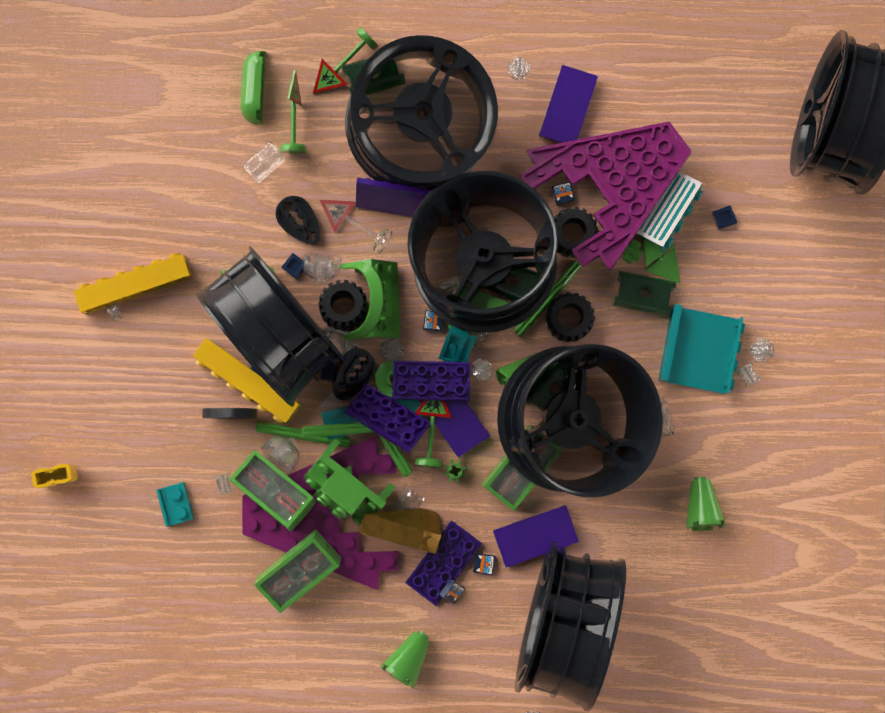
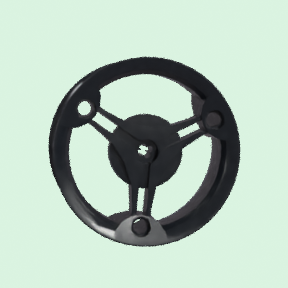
[790,30,885,195]
[345,35,498,190]
[407,171,558,333]
[194,246,347,407]
[497,344,663,497]
[515,541,626,711]

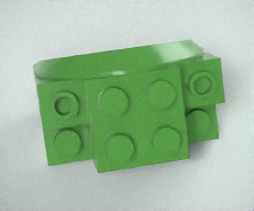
[304,438,396,525]

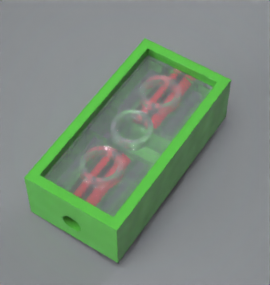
[481,425,563,511]
[229,450,317,532]
[254,529,342,613]

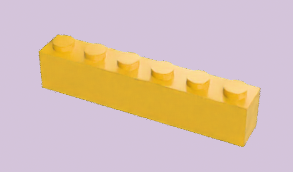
[73,253,193,315]
[193,338,301,424]

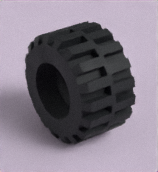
[554,207,598,258]
[319,280,368,332]
[545,292,595,342]

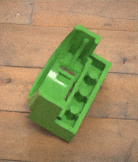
[341,259,401,341]

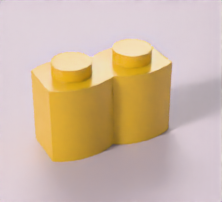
[31,464,78,488]

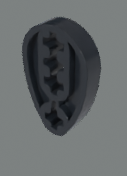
[275,196,320,245]
[333,348,376,400]
[202,408,258,419]

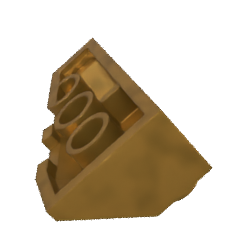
[358,508,441,554]

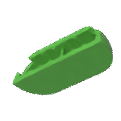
[240,51,266,125]

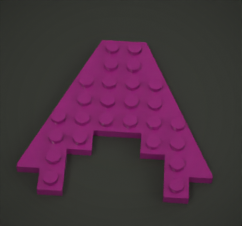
[520,121,691,271]
[242,436,398,590]

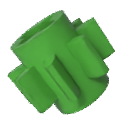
[622,239,644,264]
[444,459,467,483]

